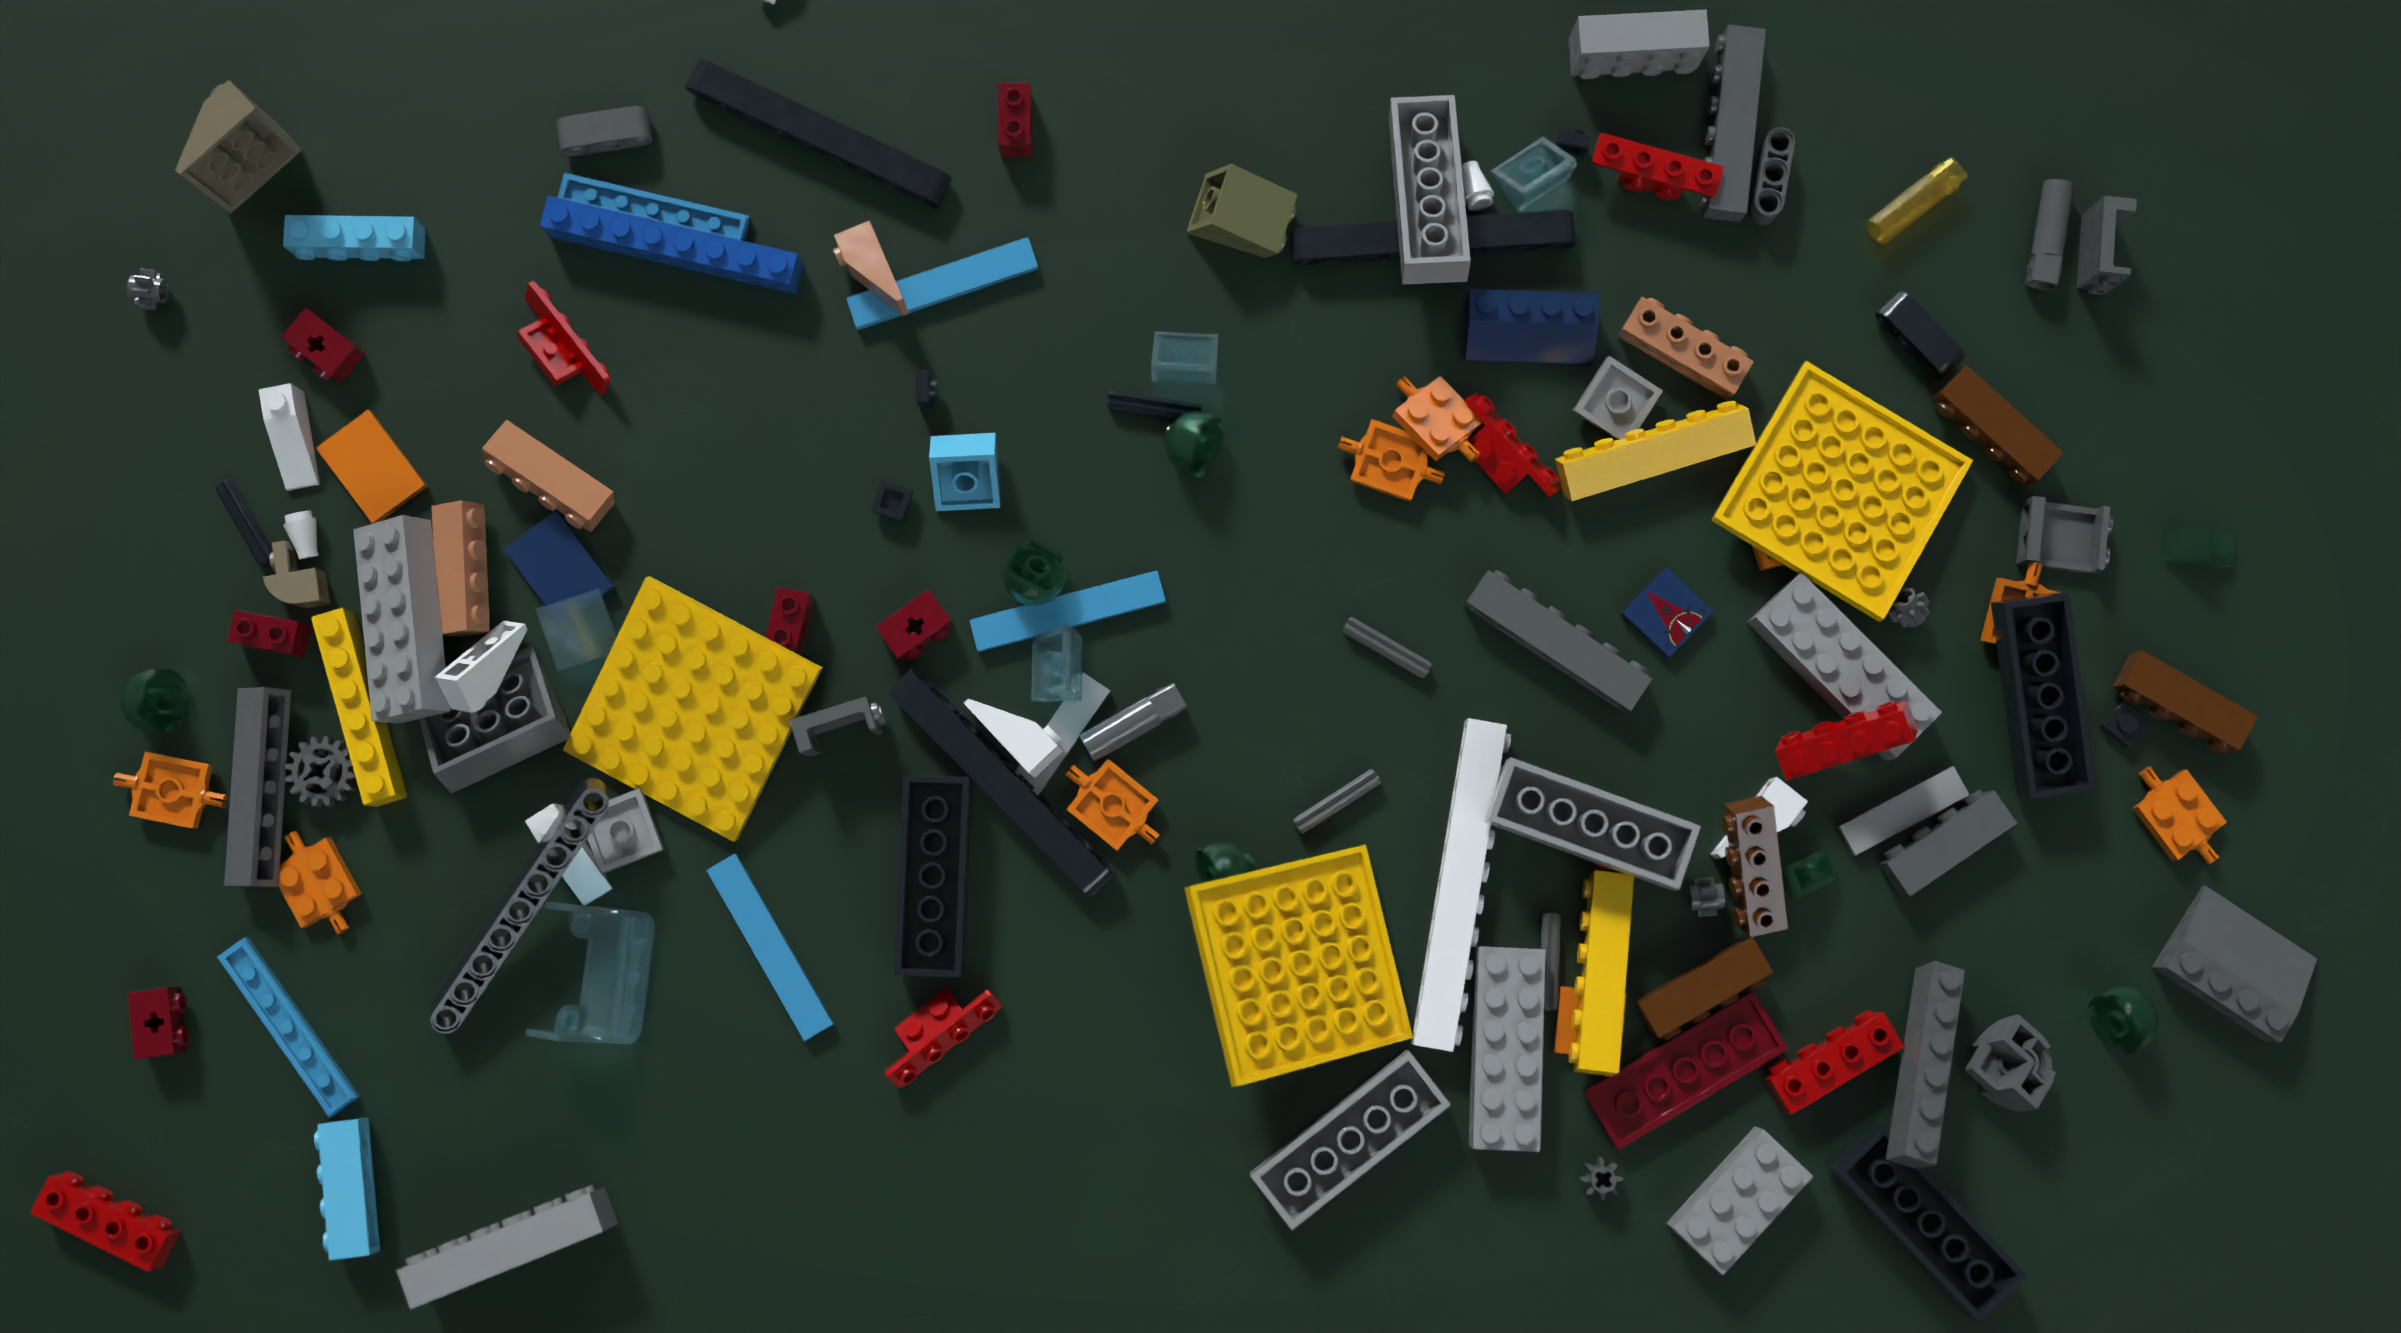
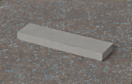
[1015,672,1111,795]
[1837,766,1969,856]

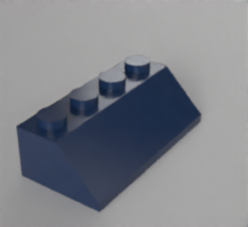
[1465,289,1599,365]

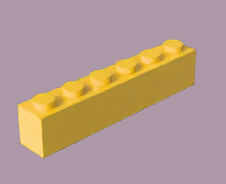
[1555,401,1756,501]
[311,607,407,807]
[1569,870,1634,1077]

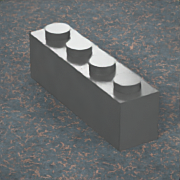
[1878,789,2017,897]

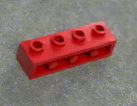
[1775,700,1918,781]
[1763,1010,1904,1115]
[30,1171,181,1272]

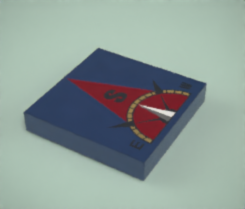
[1621,567,1714,659]

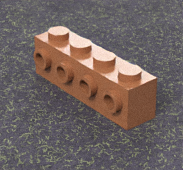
[1617,297,1754,401]
[482,420,615,532]
[432,500,490,637]

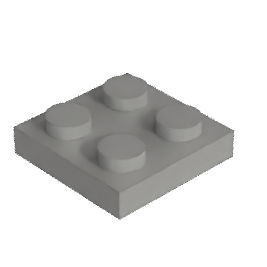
[1573,356,1663,440]
[582,788,665,874]

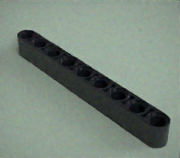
[685,59,952,208]
[1291,210,1576,266]
[890,667,1116,897]
[431,778,609,1034]

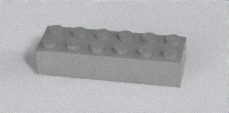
[1389,95,1471,285]
[353,515,450,724]
[1747,572,1942,761]
[1484,757,1701,891]
[1469,946,1546,1152]
[1250,1050,1450,1230]
[396,1184,618,1309]

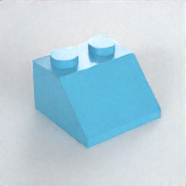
[929,433,1000,511]

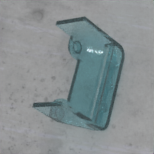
[526,902,655,1044]

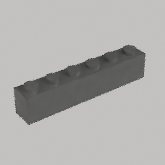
[1698,24,1766,222]
[1464,570,1652,714]
[224,687,291,887]
[1886,961,1965,1169]

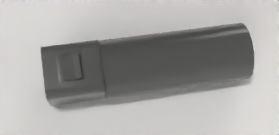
[2025,179,2075,290]
[1079,683,1187,762]

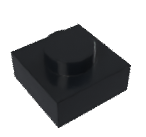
[1553,128,1591,158]
[916,370,938,409]
[871,481,914,522]
[2099,701,2149,747]

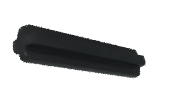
[1107,391,1202,422]
[215,480,273,567]

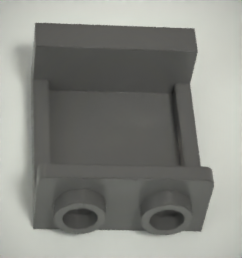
[2077,196,2137,295]
[2016,496,2113,575]
[790,696,886,757]

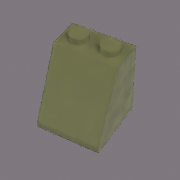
[1186,164,1298,258]

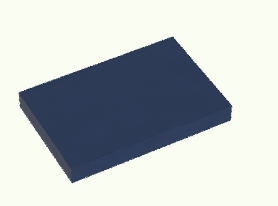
[504,511,615,627]

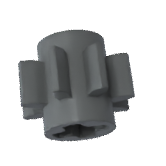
[127,268,169,310]
[1888,587,1930,628]
[1687,877,1725,917]
[1579,1157,1623,1200]

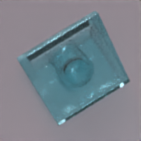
[1491,137,1577,212]
[1151,331,1218,384]
[536,588,617,671]
[1031,625,1082,702]

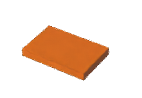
[316,409,428,524]

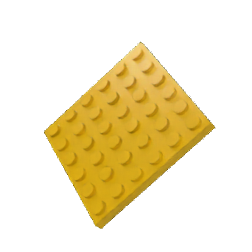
[1711,361,1973,622]
[563,576,822,842]
[1184,845,1413,1087]

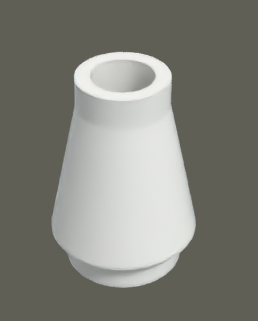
[1461,161,1494,211]
[283,510,319,560]

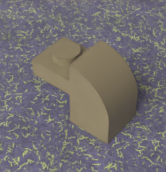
[263,541,330,608]

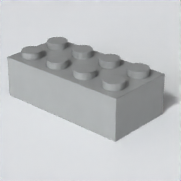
[1569,10,1710,79]
[1666,1127,1813,1275]

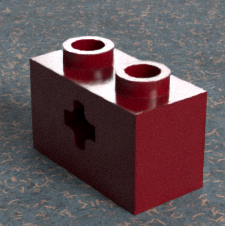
[998,83,1033,157]
[281,307,365,383]
[765,586,815,656]
[876,589,954,662]
[227,610,312,658]
[128,987,190,1059]

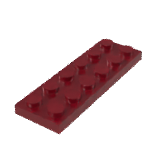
[1582,991,1788,1150]

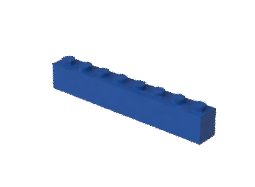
[540,196,803,294]

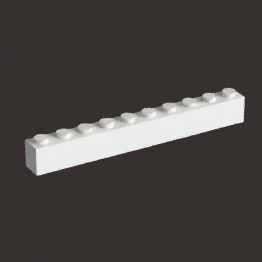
[1411,718,1511,1052]

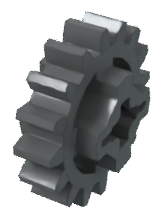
[285,736,356,807]

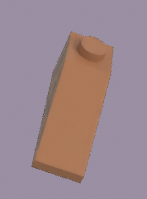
[833,220,909,316]

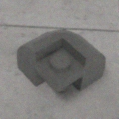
[1964,1015,2056,1111]

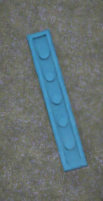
[557,173,751,241]
[846,237,1039,330]
[969,570,1166,652]
[706,854,834,1041]
[217,937,360,1118]

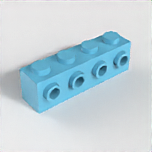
[283,215,426,261]
[314,1117,380,1260]

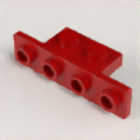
[1592,133,1724,200]
[516,281,610,396]
[1465,393,1562,497]
[884,987,1003,1088]

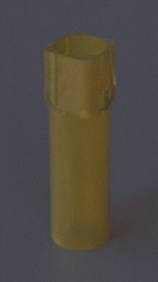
[1866,157,1968,245]

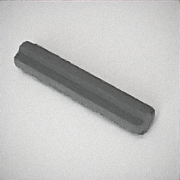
[1343,617,1432,678]
[1293,769,1381,833]
[1541,913,1561,1011]

